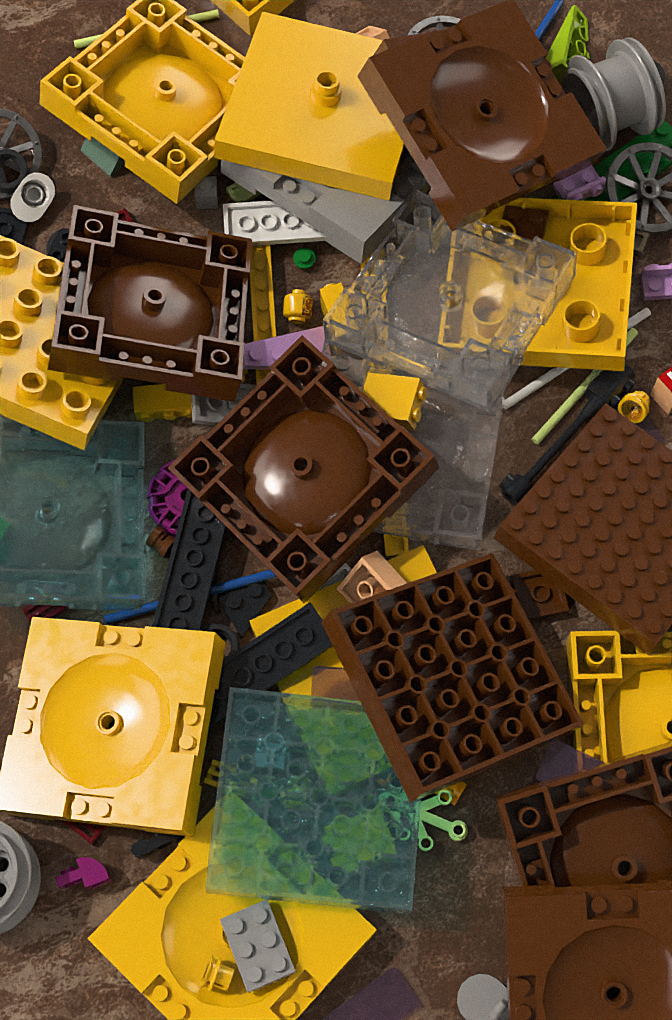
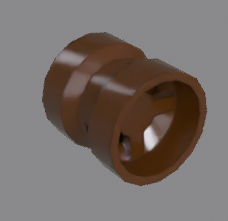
[146,526,175,558]

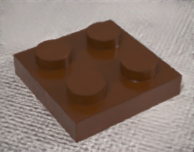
[496,205,550,252]
[511,570,569,621]

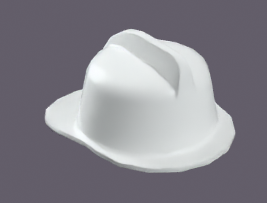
[11,173,55,222]

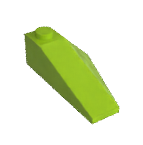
[546,5,590,87]

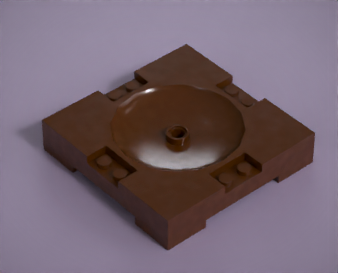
[357,0,607,232]
[47,205,252,402]
[168,335,440,604]
[493,741,672,887]
[502,880,672,1020]

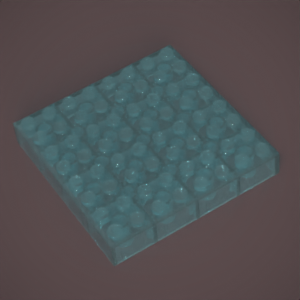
[205,687,421,914]

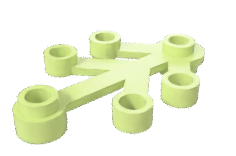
[377,789,468,851]

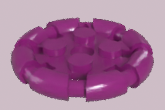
[146,460,188,536]

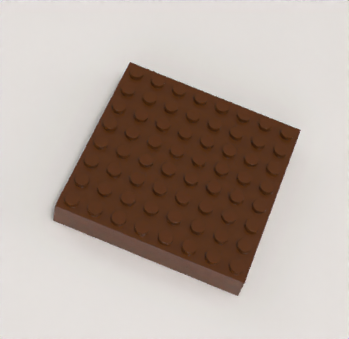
[493,403,672,655]
[321,553,584,803]

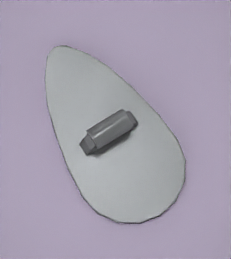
[457,974,508,1020]

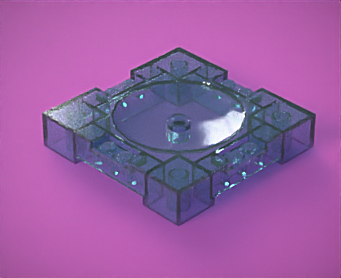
[0,414,146,611]

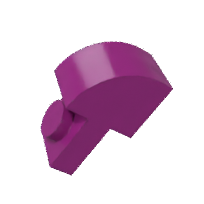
[55,857,112,890]

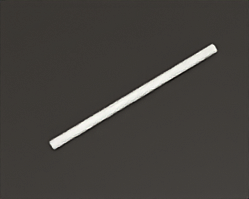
[501,307,651,410]

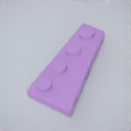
[243,326,331,370]

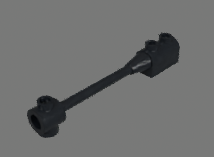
[499,363,636,506]

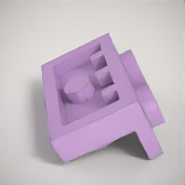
[553,165,606,200]
[640,263,672,301]

